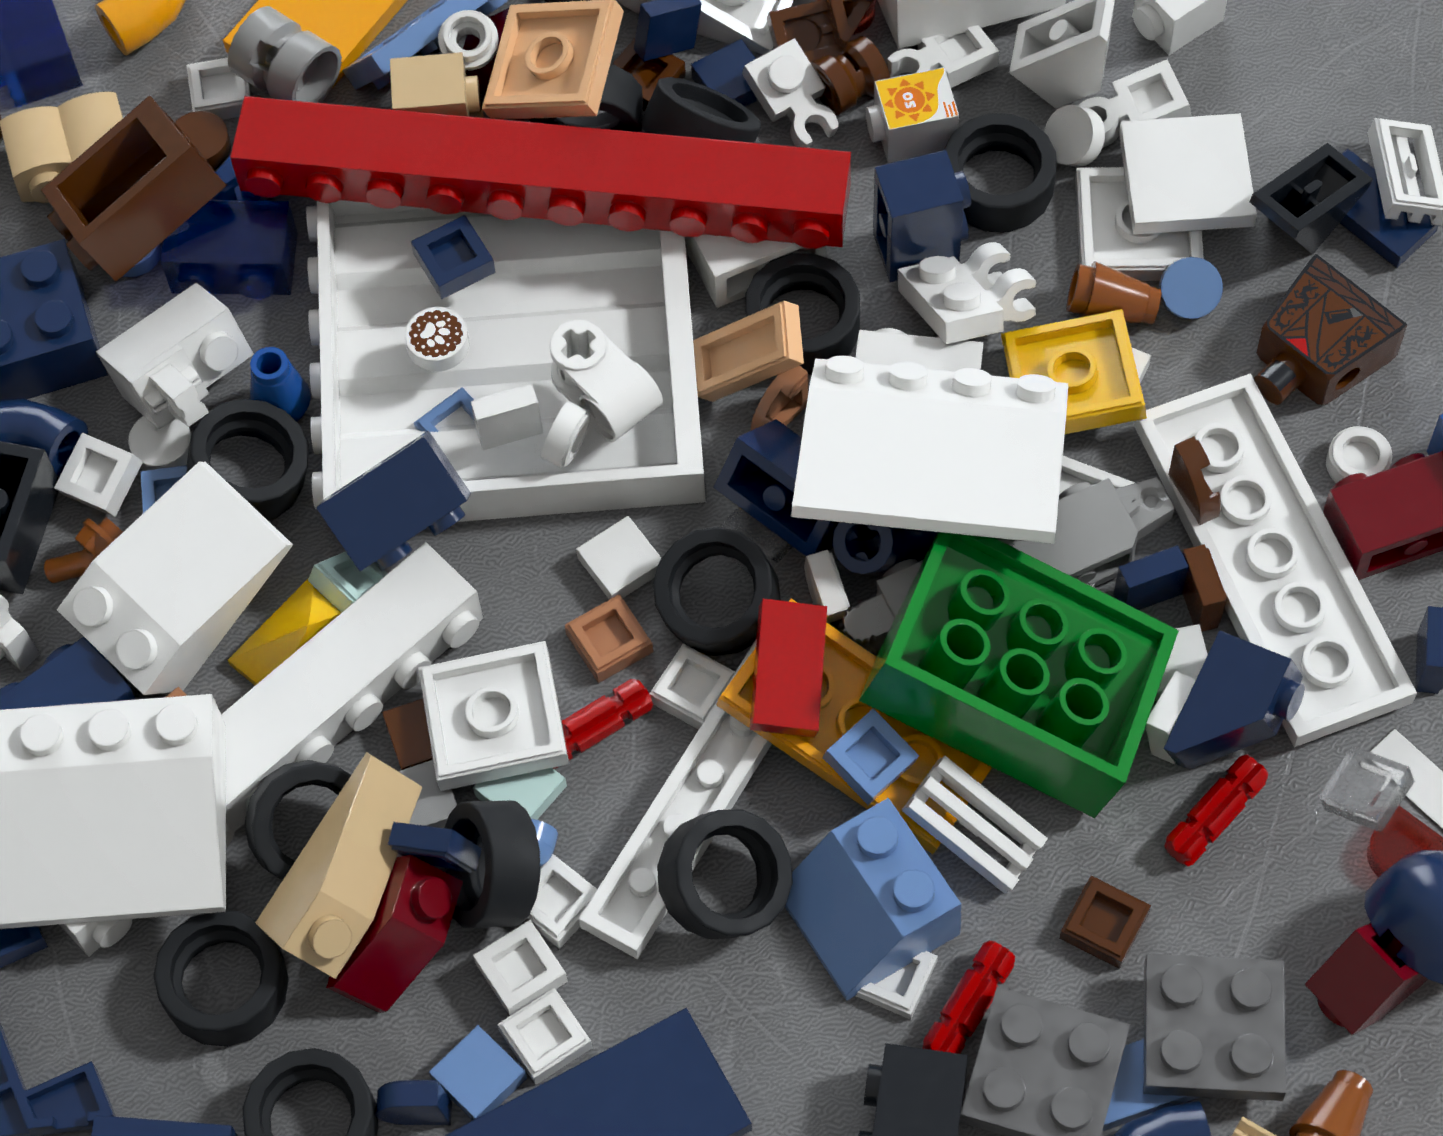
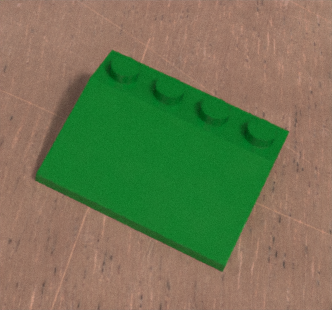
[859,532,1179,818]

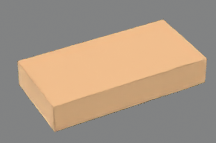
[693,301,804,402]

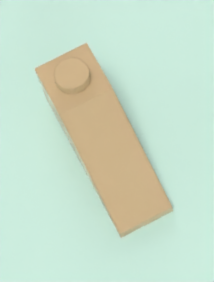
[255,752,422,979]

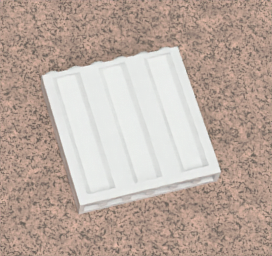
[306,200,706,522]

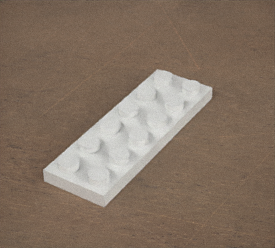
[1134,373,1417,747]

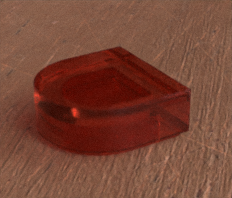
[1367,803,1443,877]

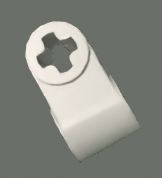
[550,319,663,442]

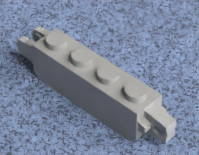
[843,477,1174,656]

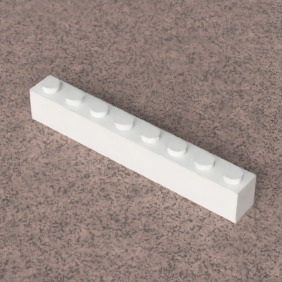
[59,542,483,957]

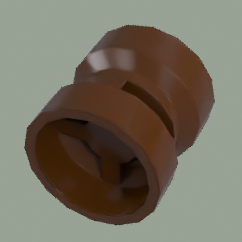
[811,36,890,116]

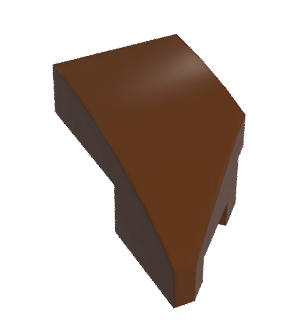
[766,0,873,63]

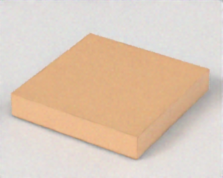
[482,0,624,119]

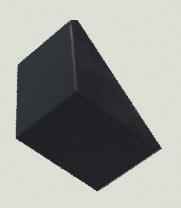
[1249,143,1373,254]

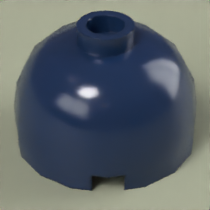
[1364,850,1443,984]

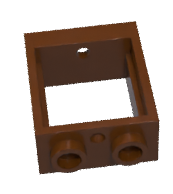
[41,95,227,281]

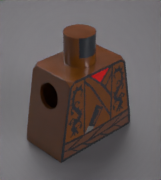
[1254,254,1408,405]

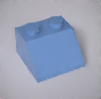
[785,798,961,1001]

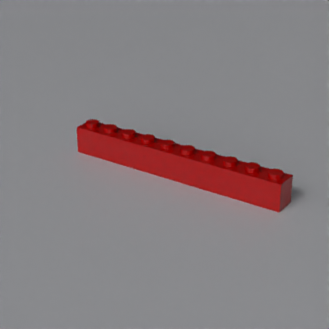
[230,96,851,249]

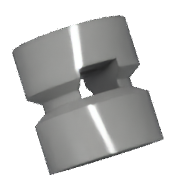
[228,6,342,103]

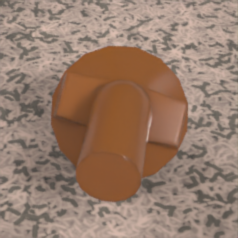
[44,517,123,583]

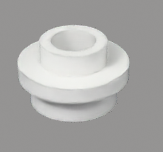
[438,10,499,71]

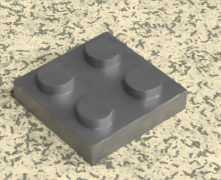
[1143,954,1286,1101]
[960,987,1130,1136]

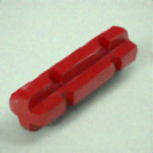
[553,679,653,769]
[1164,755,1269,866]
[923,940,1015,1054]

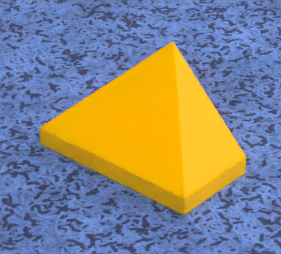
[228,579,342,685]

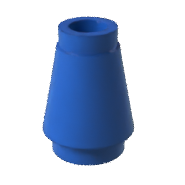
[249,347,311,422]

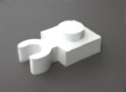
[888,25,999,88]
[742,38,838,148]
[1078,60,1192,147]

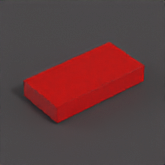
[750,598,827,738]

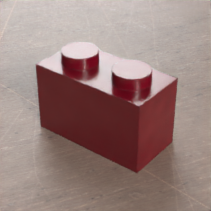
[1323,451,1443,580]

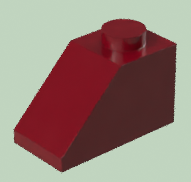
[326,855,463,1013]
[1304,923,1428,1035]

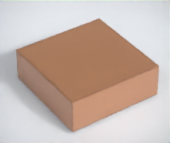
[565,594,653,683]

